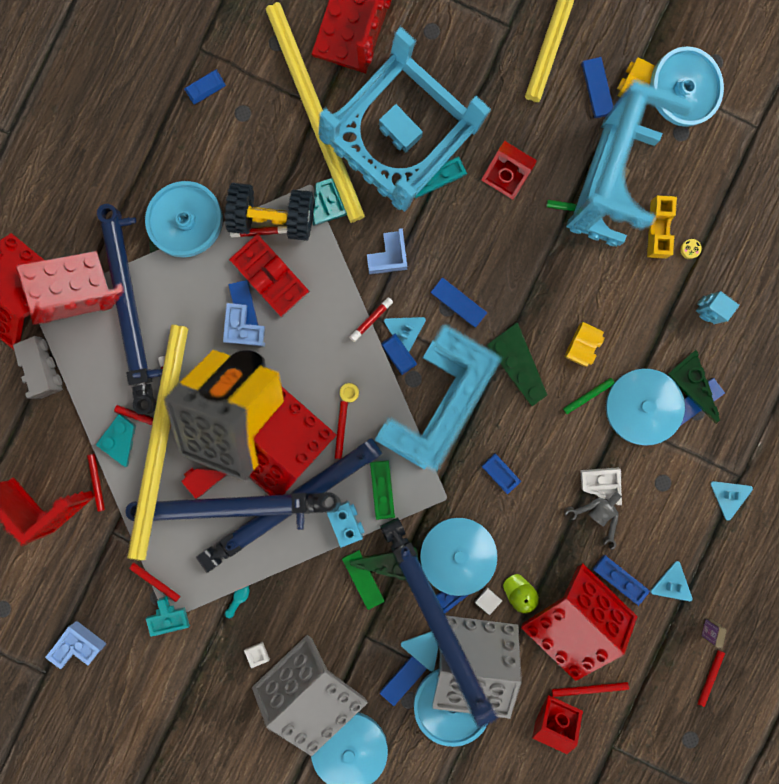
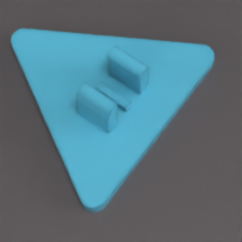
[384,317,426,352]
[710,481,753,520]
[650,561,693,601]
[401,631,438,671]

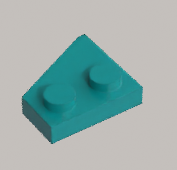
[312,178,347,226]
[96,414,136,467]

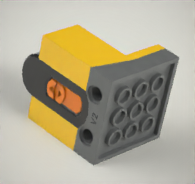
[164,350,284,481]

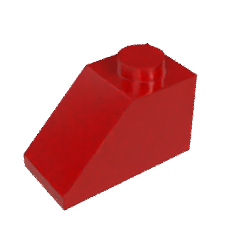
[181,467,227,499]

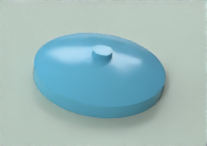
[650,47,724,127]
[145,181,223,257]
[606,369,685,445]
[420,518,497,596]
[414,669,487,747]
[311,713,388,784]

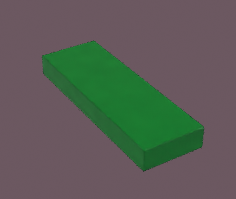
[370,460,395,520]
[342,550,385,610]

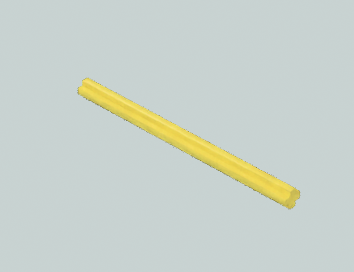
[525,0,574,102]
[266,2,365,223]
[127,325,188,560]

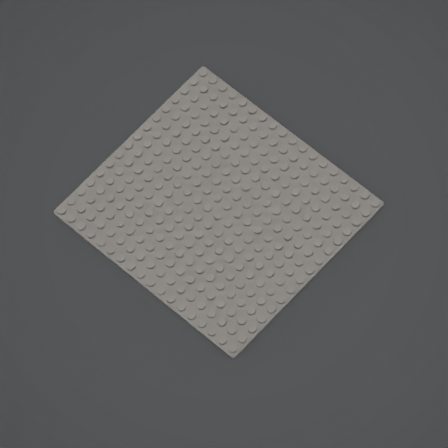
[39,185,447,612]

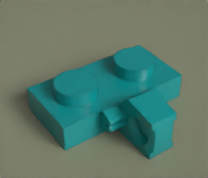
[146,596,190,637]

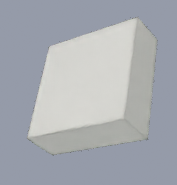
[475,587,502,615]
[244,642,270,668]

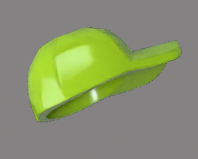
[503,574,539,614]

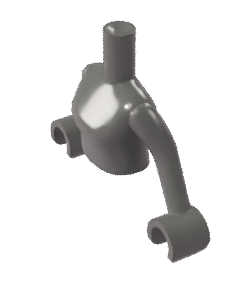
[564,492,622,550]

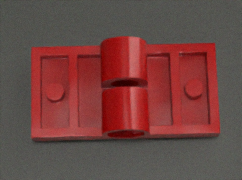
[229,234,310,317]

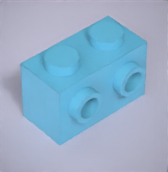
[379,104,423,153]
[696,291,739,324]
[327,501,365,547]

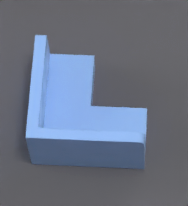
[367,228,407,274]
[223,303,265,347]
[45,621,106,669]

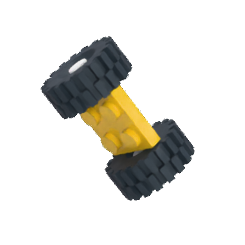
[225,183,313,241]

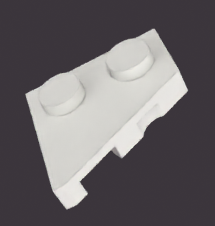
[581,467,622,505]

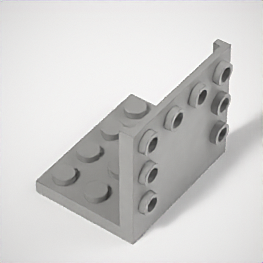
[433,616,521,719]
[252,635,368,756]

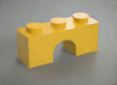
[647,195,677,259]

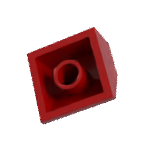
[481,141,537,200]
[532,695,583,754]

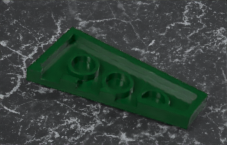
[486,322,547,406]

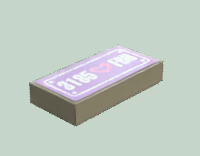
[702,618,727,648]

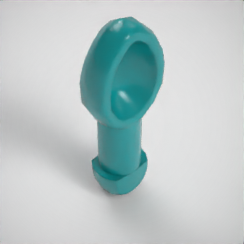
[225,586,250,618]

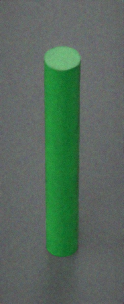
[546,200,577,211]
[563,378,615,415]

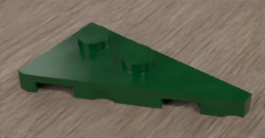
[668,350,720,424]
[350,547,418,580]

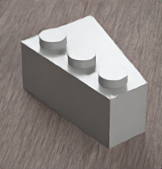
[13,336,63,399]

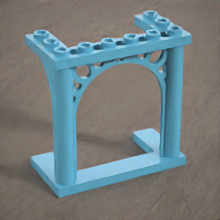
[318,27,491,212]
[566,80,695,247]
[375,325,500,471]

